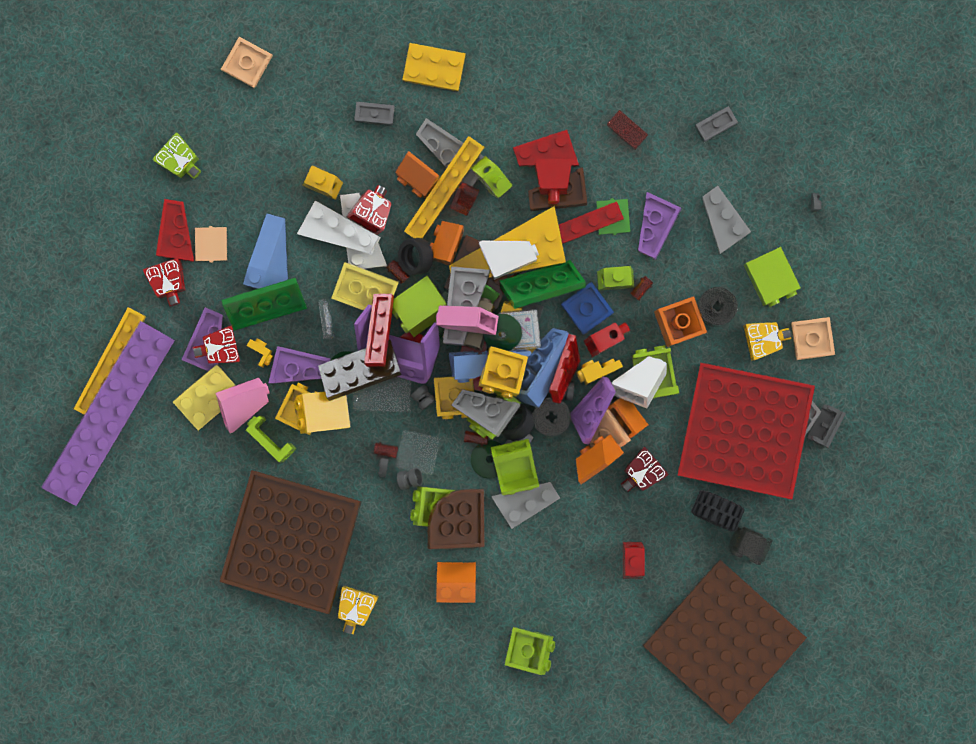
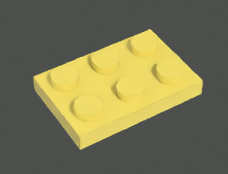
[332,262,399,310]
[173,364,236,431]

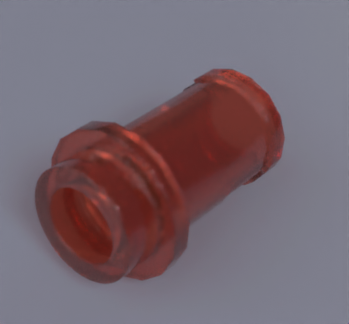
[386,260,410,284]
[630,276,653,301]
[464,430,488,447]
[373,442,398,458]

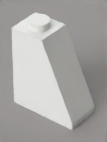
[479,241,539,280]
[612,356,667,408]

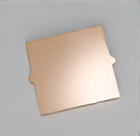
[195,226,227,263]

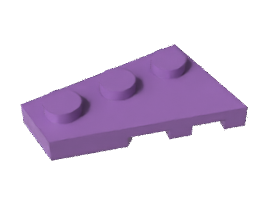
[638,192,681,260]
[182,307,223,371]
[268,346,331,384]
[569,377,616,444]

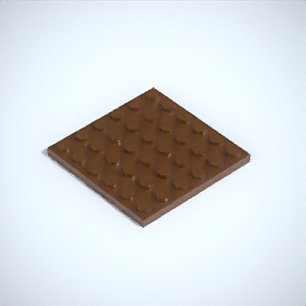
[220,470,362,614]
[643,559,807,724]

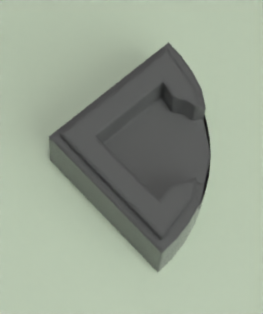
[811,193,822,212]
[378,458,389,478]

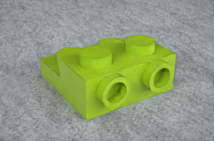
[410,487,455,527]
[505,627,555,675]

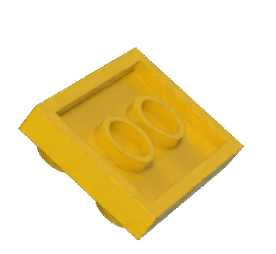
[403,43,466,92]

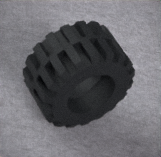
[691,490,745,532]

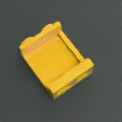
[294,392,350,434]

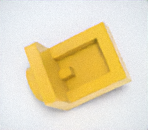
[247,338,273,368]

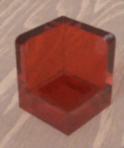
[450,182,479,216]

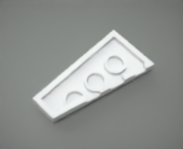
[340,193,387,269]
[297,201,381,254]

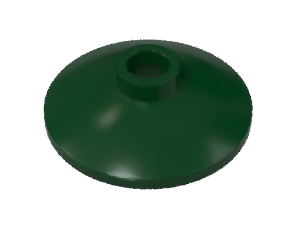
[483,314,522,351]
[471,440,502,479]

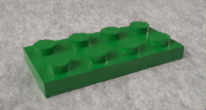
[499,260,586,309]
[222,278,307,331]

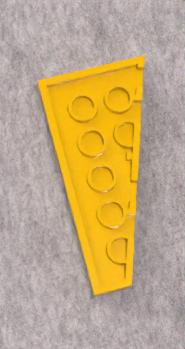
[449,206,566,278]

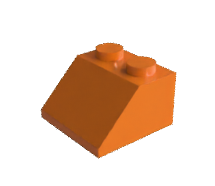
[395,151,440,199]
[430,221,464,266]
[654,297,707,347]
[607,398,648,438]
[576,434,624,484]
[436,562,476,603]

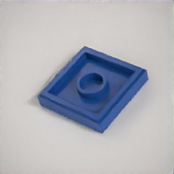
[561,282,614,335]

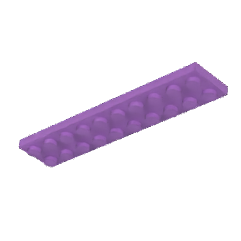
[42,321,175,506]

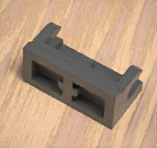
[807,404,846,448]

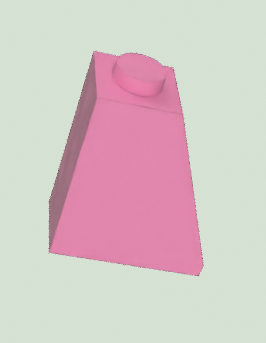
[436,306,499,335]
[215,378,270,433]

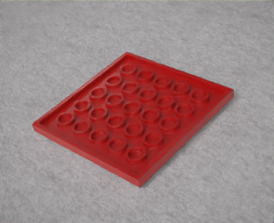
[677,363,815,499]

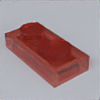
[607,110,648,150]

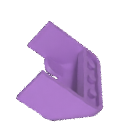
[354,304,440,384]

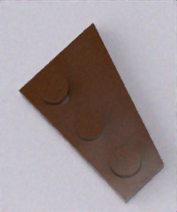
[528,167,587,211]

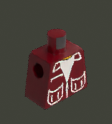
[621,447,669,492]

